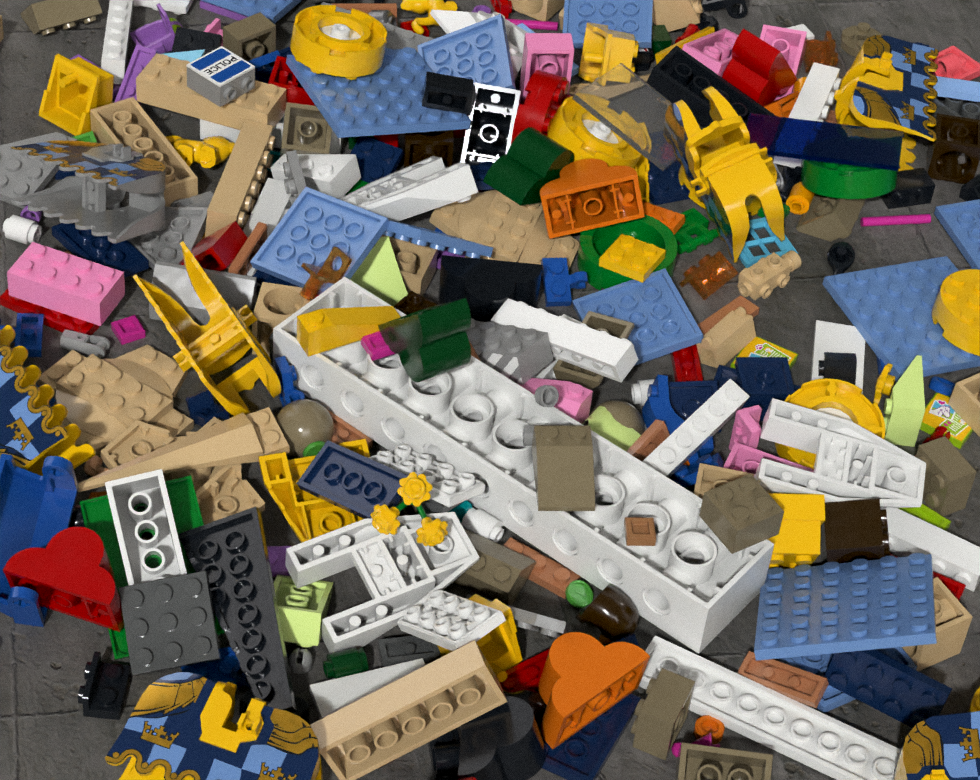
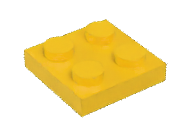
[599,234,666,283]

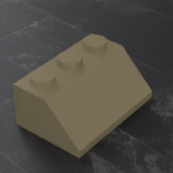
[20,0,102,36]
[796,193,866,242]
[553,311,635,390]
[453,528,536,606]
[675,742,773,780]

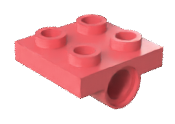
[929,45,980,81]

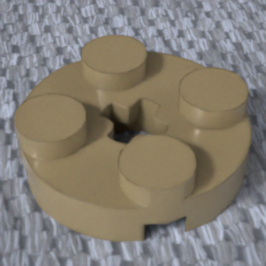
[840,22,883,57]

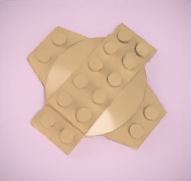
[429,190,579,276]
[37,345,194,459]
[100,417,265,540]

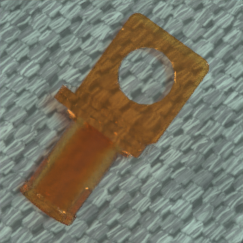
[299,247,352,301]

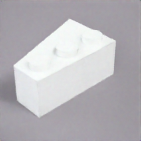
[270,154,361,199]

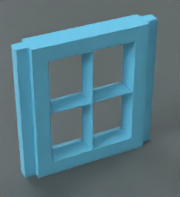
[739,217,798,268]

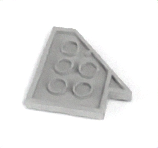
[0,132,77,209]
[127,207,208,270]
[466,594,577,638]

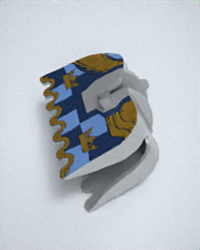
[11,141,166,243]

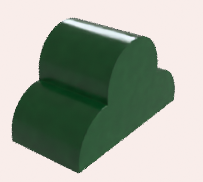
[483,127,574,206]
[378,298,471,383]

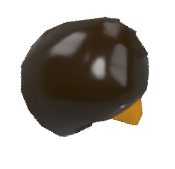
[575,584,639,645]

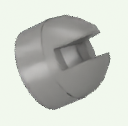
[534,385,559,407]
[289,648,313,674]

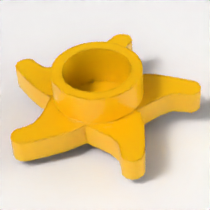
[873,363,896,405]

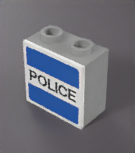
[186,46,255,107]

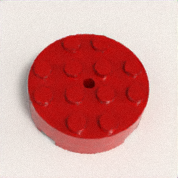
[511,70,571,144]

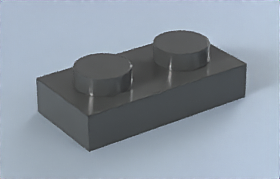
[378,636,441,668]

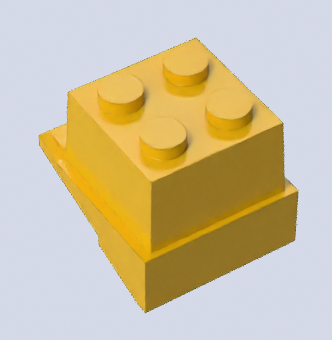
[578,22,639,88]
[39,53,114,136]
[767,493,825,569]
[437,594,523,682]

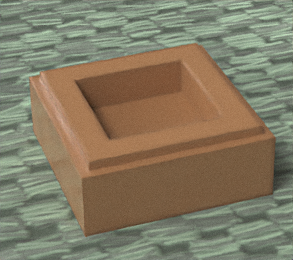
[624,517,656,546]

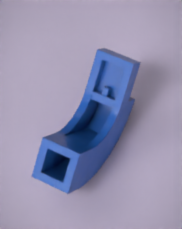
[642,375,714,457]

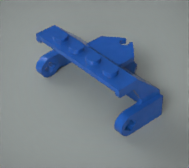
[0,454,79,627]

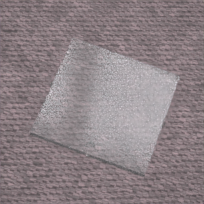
[572,63,704,171]

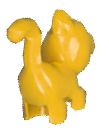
[400,0,458,35]
[165,136,235,168]

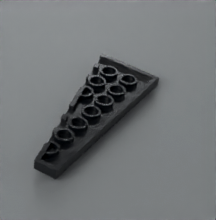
[178,507,297,713]

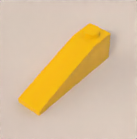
[297,306,400,357]

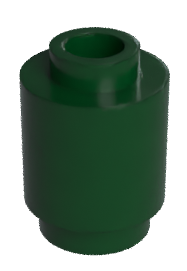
[323,647,368,680]

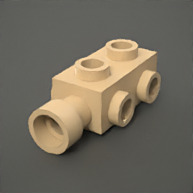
[737,250,802,300]

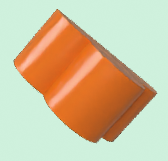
[540,158,645,239]
[538,632,650,749]

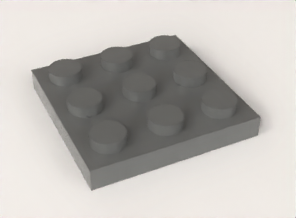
[119,571,222,676]

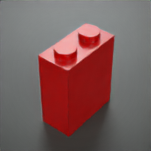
[179,221,248,271]

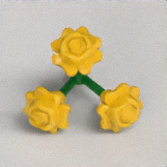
[371,472,448,547]

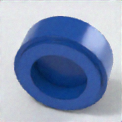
[928,376,955,396]

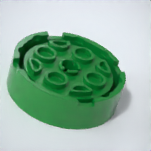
[801,140,898,199]
[577,214,678,291]

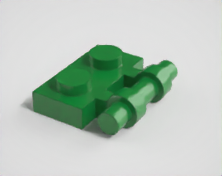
[674,208,719,254]

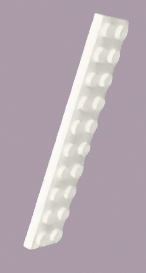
[639,635,901,780]

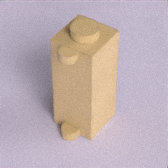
[696,307,756,368]

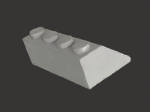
[149,261,257,330]

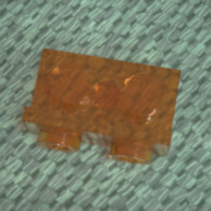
[803,31,838,73]
[679,251,738,300]

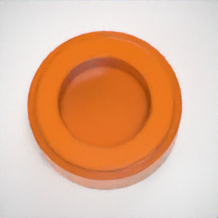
[694,715,724,744]

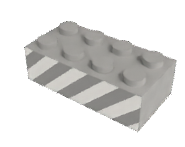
[466,318,553,385]

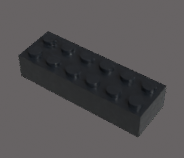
[644,45,786,153]

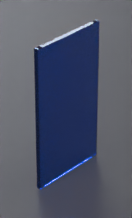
[747,113,904,171]

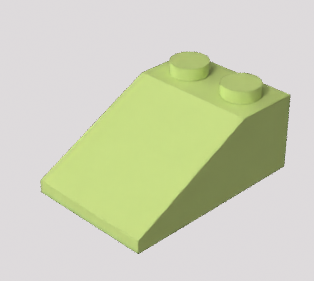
[883,355,925,447]
[274,574,334,647]

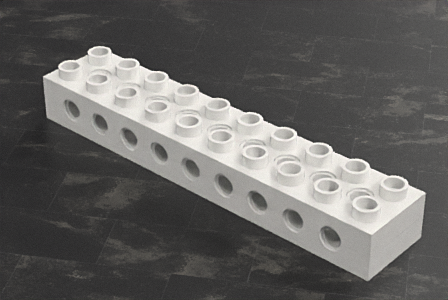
[273,277,774,654]

